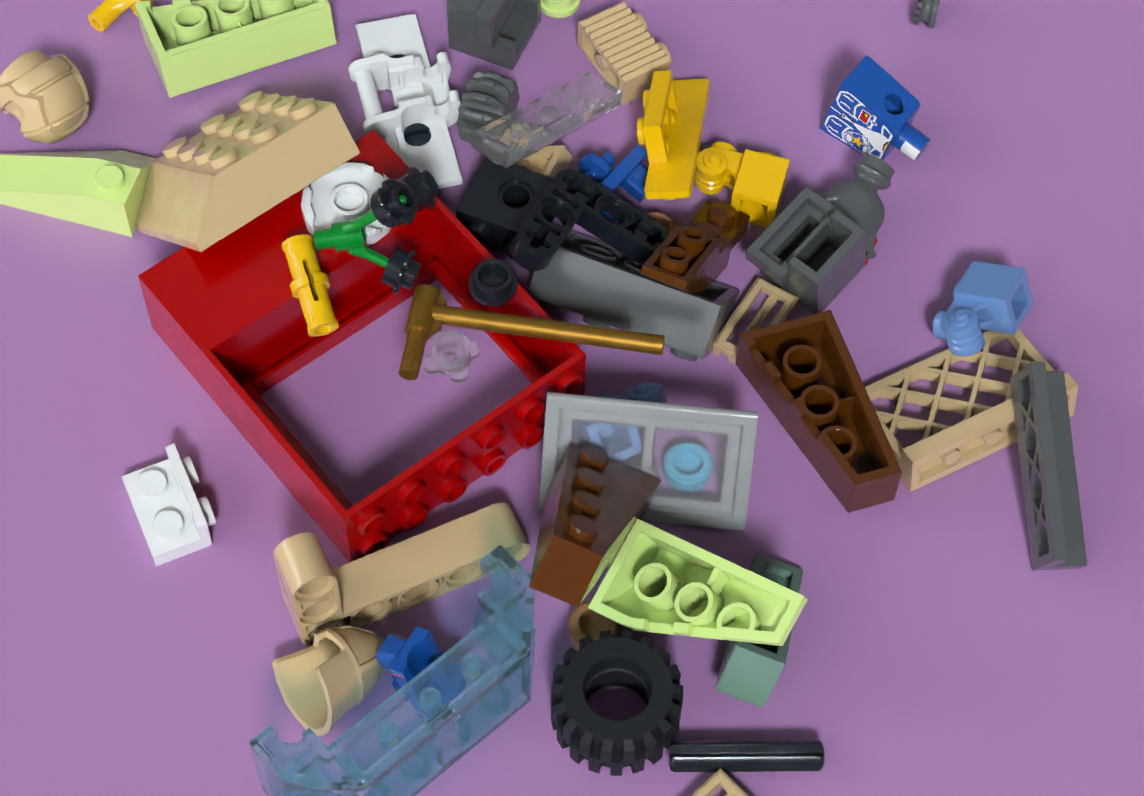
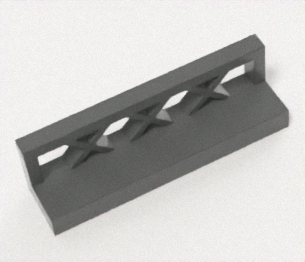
[1010,362,1087,571]

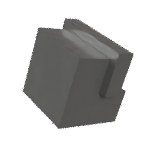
[447,0,541,70]
[746,186,867,314]

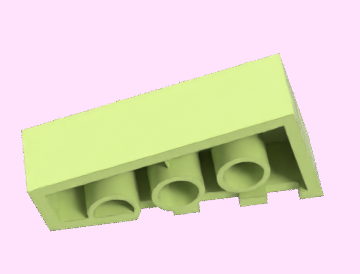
[134,0,337,98]

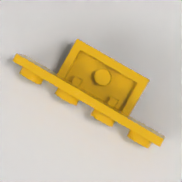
[637,70,711,200]

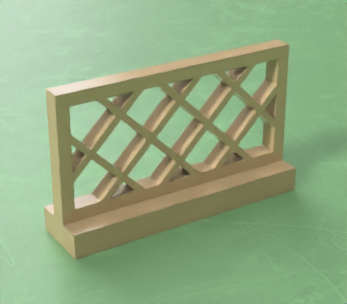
[865,329,1079,492]

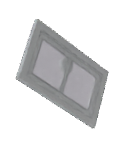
[538,392,758,531]

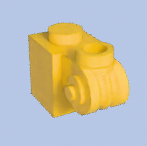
[694,142,790,228]

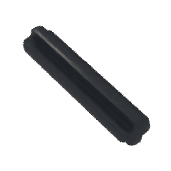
[668,740,824,772]

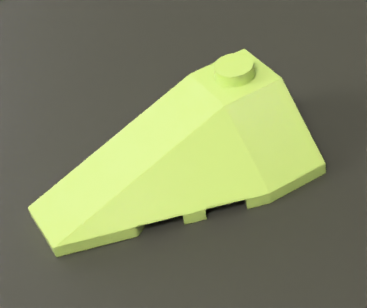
[588,519,808,646]

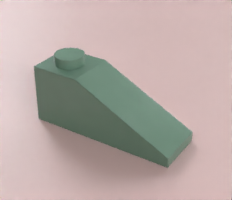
[715,552,803,708]

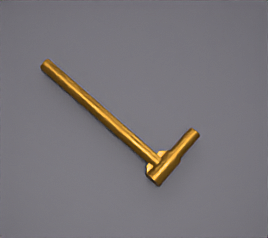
[398,284,665,380]

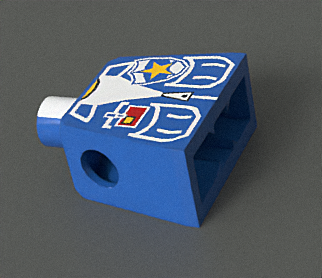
[820,55,931,161]

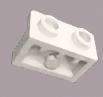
[121,443,216,566]

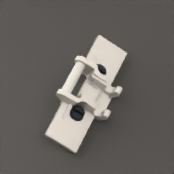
[348,14,463,189]

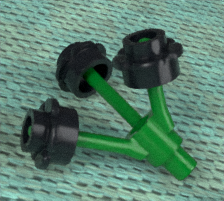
[313,167,439,294]

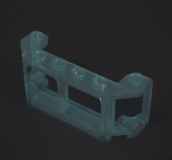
[249,545,536,796]

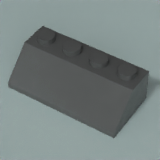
[528,230,740,361]

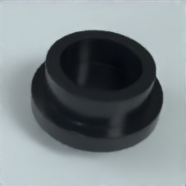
[469,259,518,306]

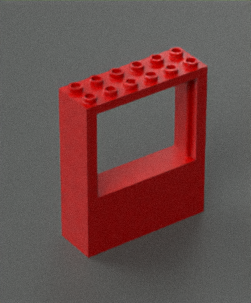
[138,130,586,563]

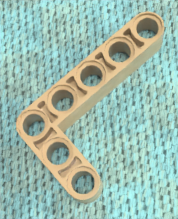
[273,503,531,647]

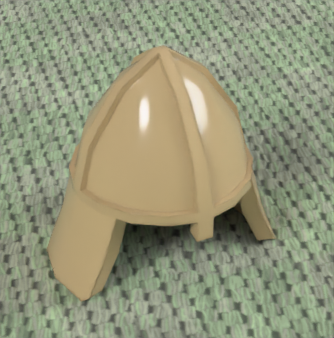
[272,625,385,736]

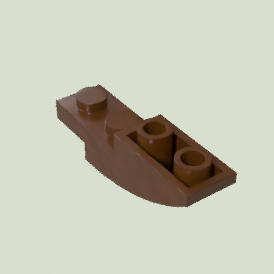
[641,201,750,293]

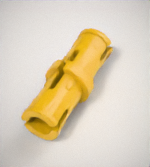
[282,234,339,337]

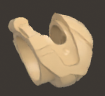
[0,50,90,144]

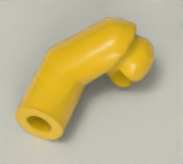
[88,0,154,32]

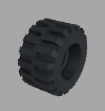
[551,630,683,776]

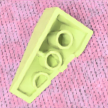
[0,150,157,237]

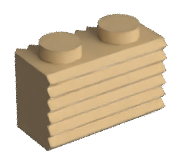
[577,1,672,105]

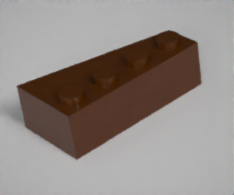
[736,310,902,513]
[529,442,662,607]

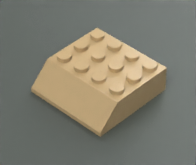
[135,91,360,252]

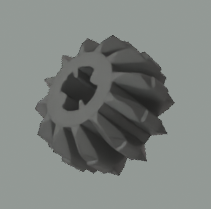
[457,71,520,149]

